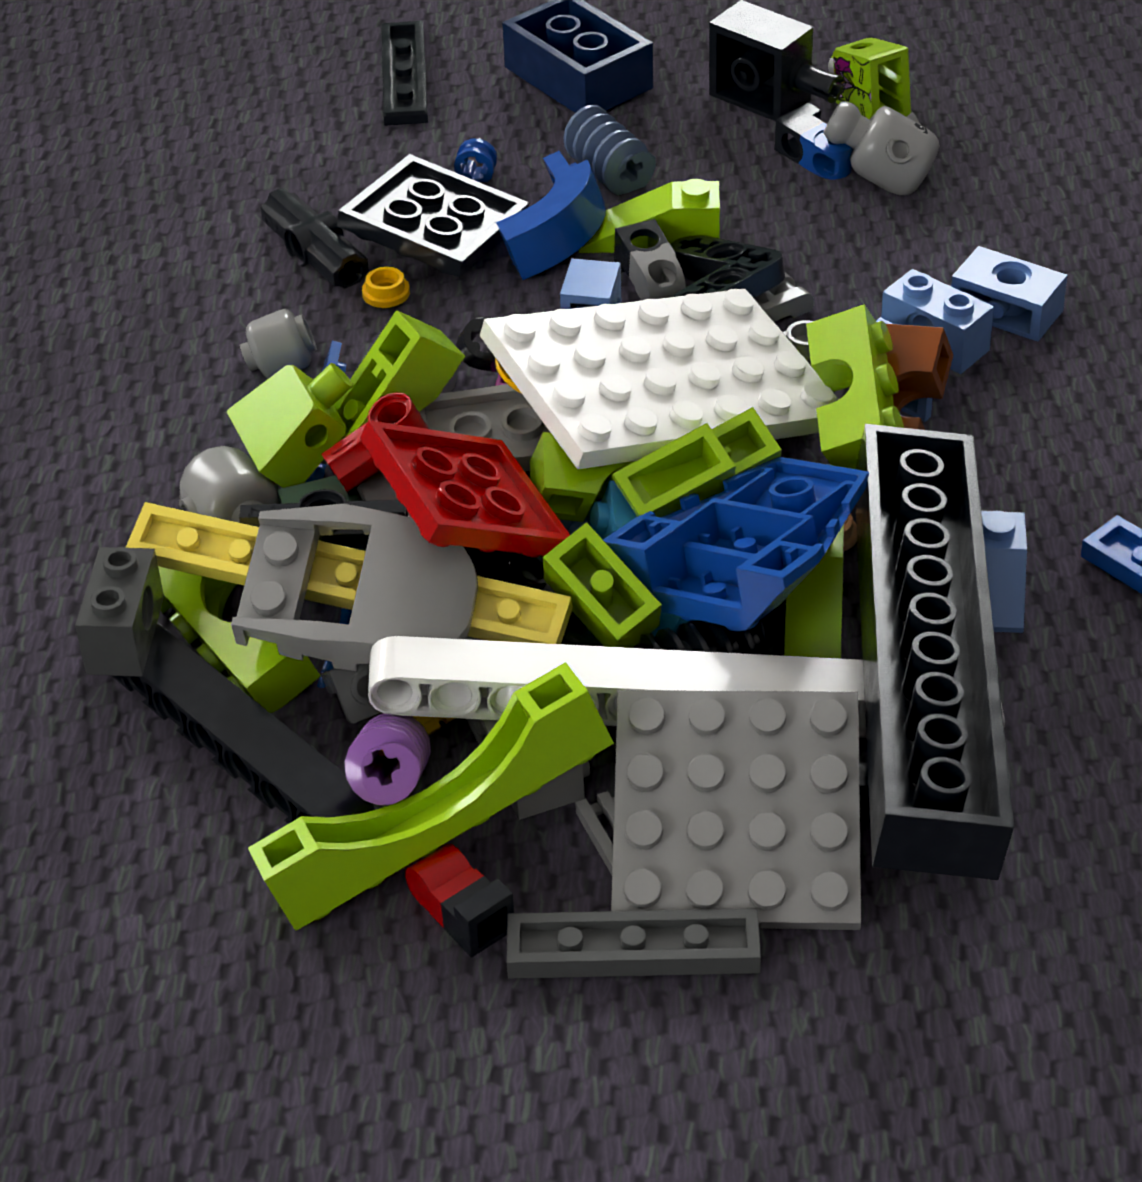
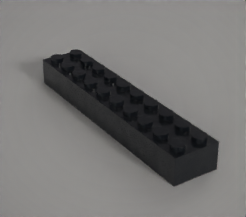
[856,424,1014,880]

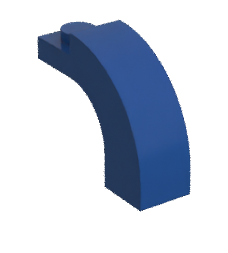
[496,151,606,280]

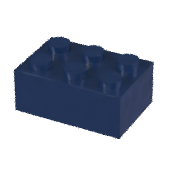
[502,0,654,113]

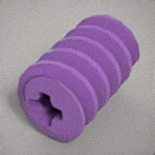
[345,713,431,805]

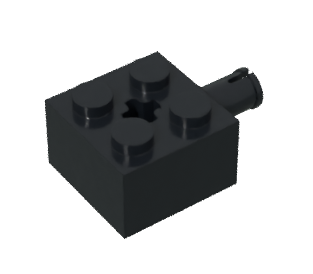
[709,0,844,122]

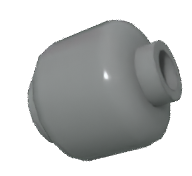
[240,308,317,379]

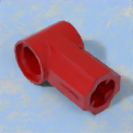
[321,392,429,493]

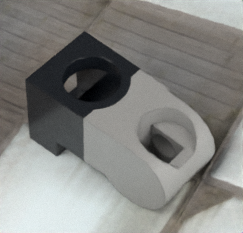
[614,219,686,301]

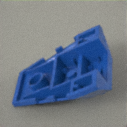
[603,457,869,631]

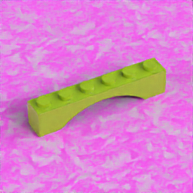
[248,662,614,931]

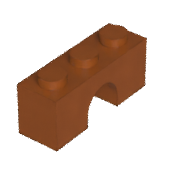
[885,323,954,430]

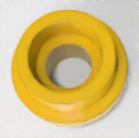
[362,267,410,308]

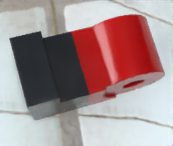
[405,843,514,958]

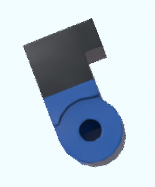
[774,102,853,180]

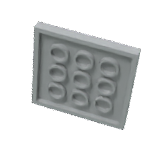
[611,690,861,930]

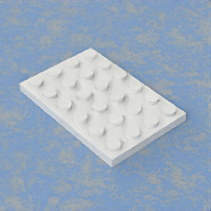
[480,289,839,469]

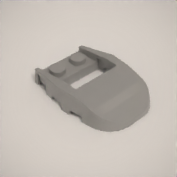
[231,504,478,671]

